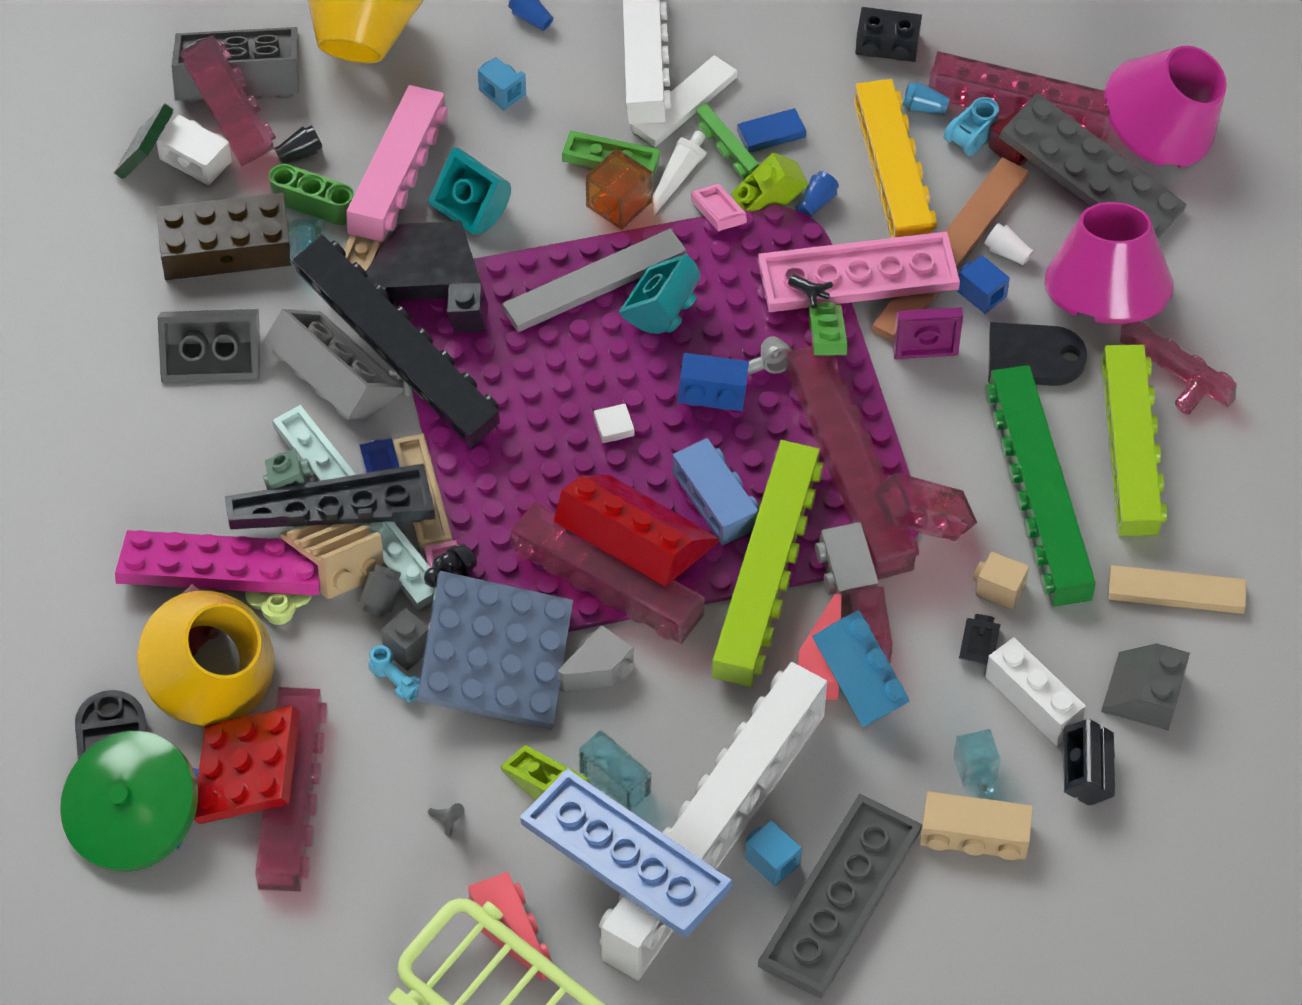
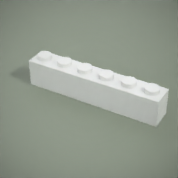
[623,0,671,124]

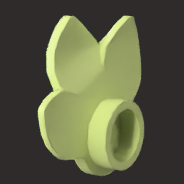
[245,591,312,625]

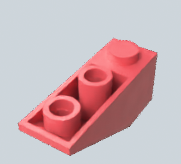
[468,872,551,981]

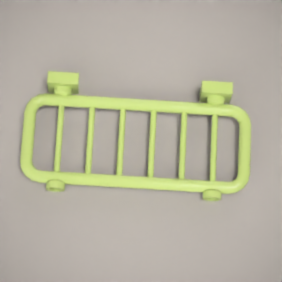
[388,898,606,1005]

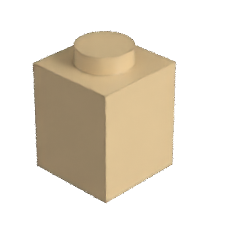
[973,551,1029,610]

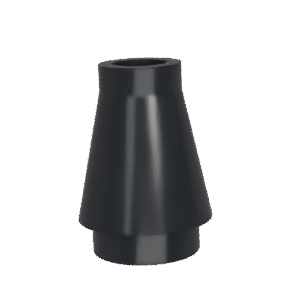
[274,125,323,164]

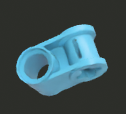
[943,97,999,156]

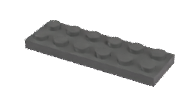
[999,93,1187,239]
[758,794,922,999]

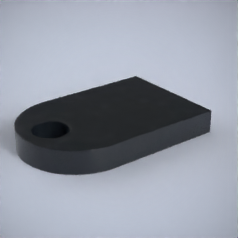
[988,322,1087,386]
[75,690,147,759]

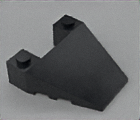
[359,221,488,337]

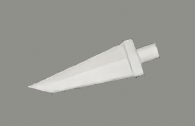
[652,131,707,216]

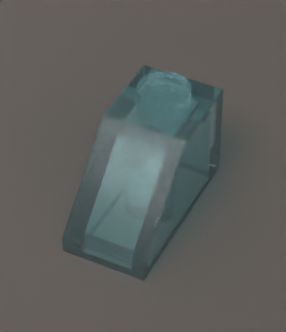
[289,218,325,265]

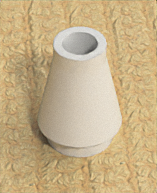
[984,223,1034,266]

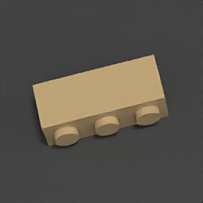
[920,791,1033,860]

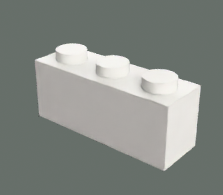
[985,637,1086,746]

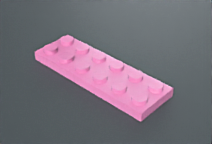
[758,231,960,312]

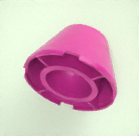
[1104,46,1227,168]
[1044,202,1174,324]

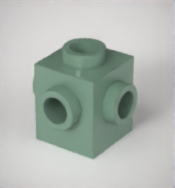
[263,448,314,489]

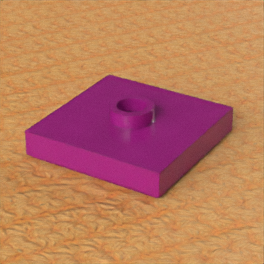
[893,307,963,359]

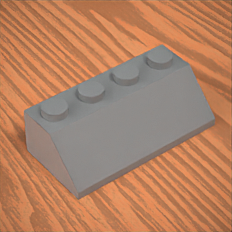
[263,309,404,420]

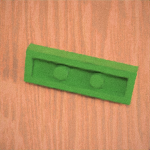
[696,103,759,180]
[562,130,661,181]
[809,301,847,355]

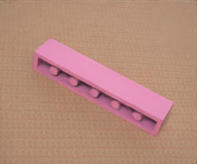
[346,85,448,242]

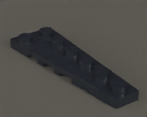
[225,463,435,529]

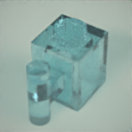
[953,729,1001,800]

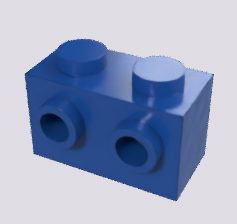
[677,353,749,412]

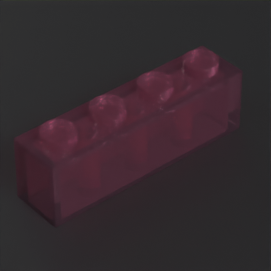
[180,35,276,167]

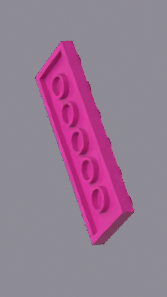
[115,530,320,596]

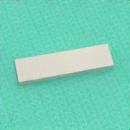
[632,55,737,148]

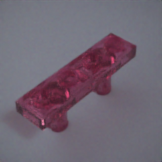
[1120,322,1237,415]

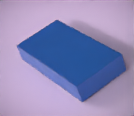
[737,108,806,153]

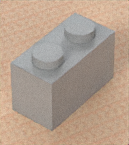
[815,522,879,603]

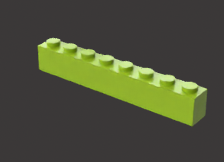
[712,440,824,687]

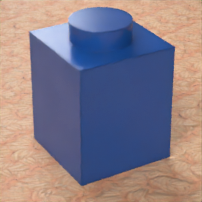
[957,255,1010,314]

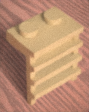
[280,523,384,599]

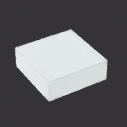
[594,404,634,443]

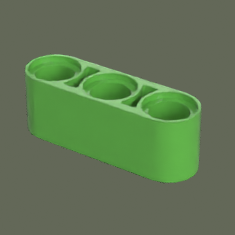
[269,164,354,225]

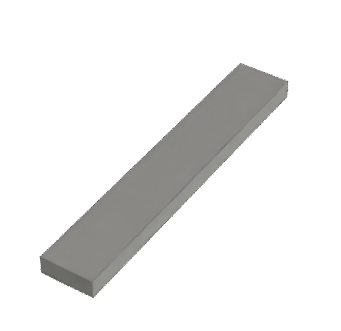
[502,228,686,332]

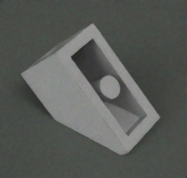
[558,625,635,692]

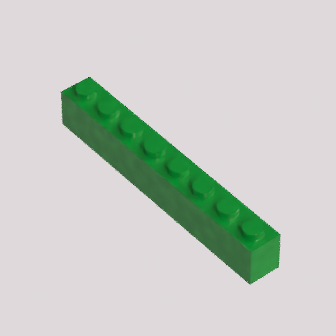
[985,365,1096,607]

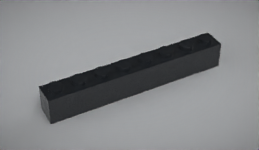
[293,234,500,448]

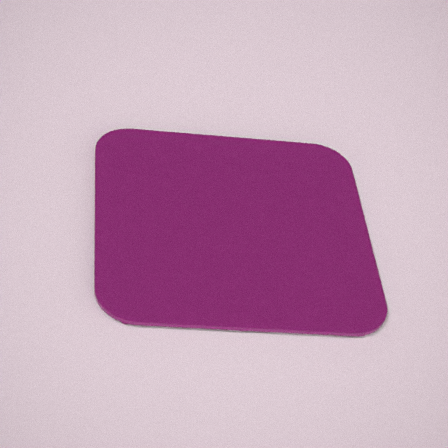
[396,204,921,632]

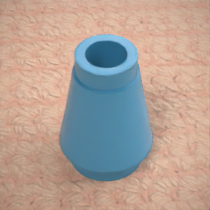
[902,81,950,115]

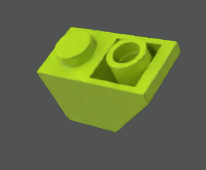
[731,152,809,212]

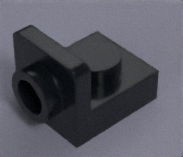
[959,614,1001,665]

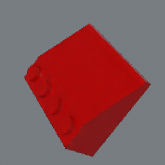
[553,475,720,587]

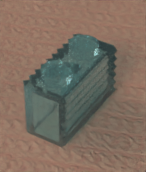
[579,730,652,811]

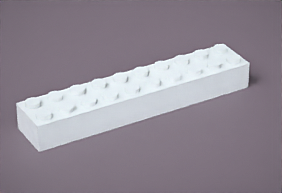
[599,662,827,981]

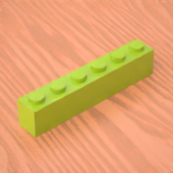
[1101,345,1167,536]

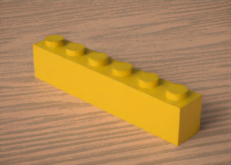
[854,79,937,238]

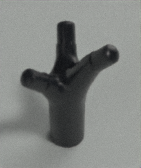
[788,274,833,309]

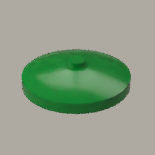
[60,731,198,872]

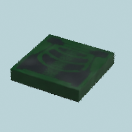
[113,103,174,179]

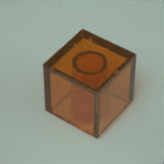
[586,148,653,230]

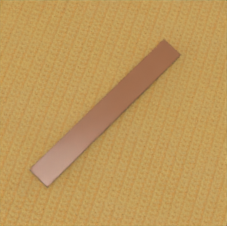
[872,157,1029,343]

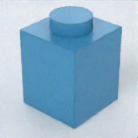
[745,820,802,886]

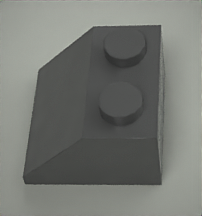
[1101,643,1190,731]

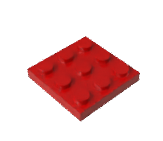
[194,705,300,824]

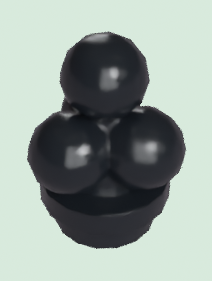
[423,544,477,588]

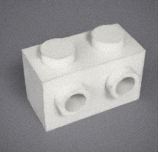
[156,115,232,186]

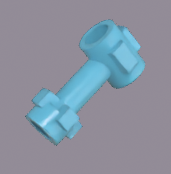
[368,645,419,702]

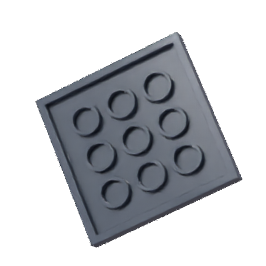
[416,571,573,730]

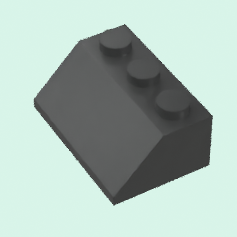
[157,309,260,382]

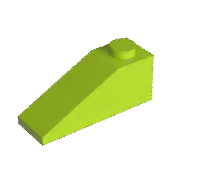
[500,745,591,800]

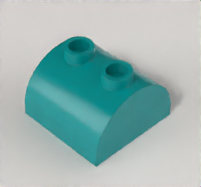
[427,148,511,235]
[618,254,700,334]

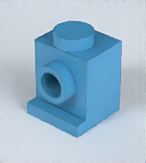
[478,57,526,111]

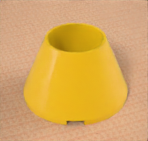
[308,0,423,63]
[137,591,275,727]

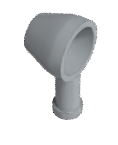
[748,336,795,375]

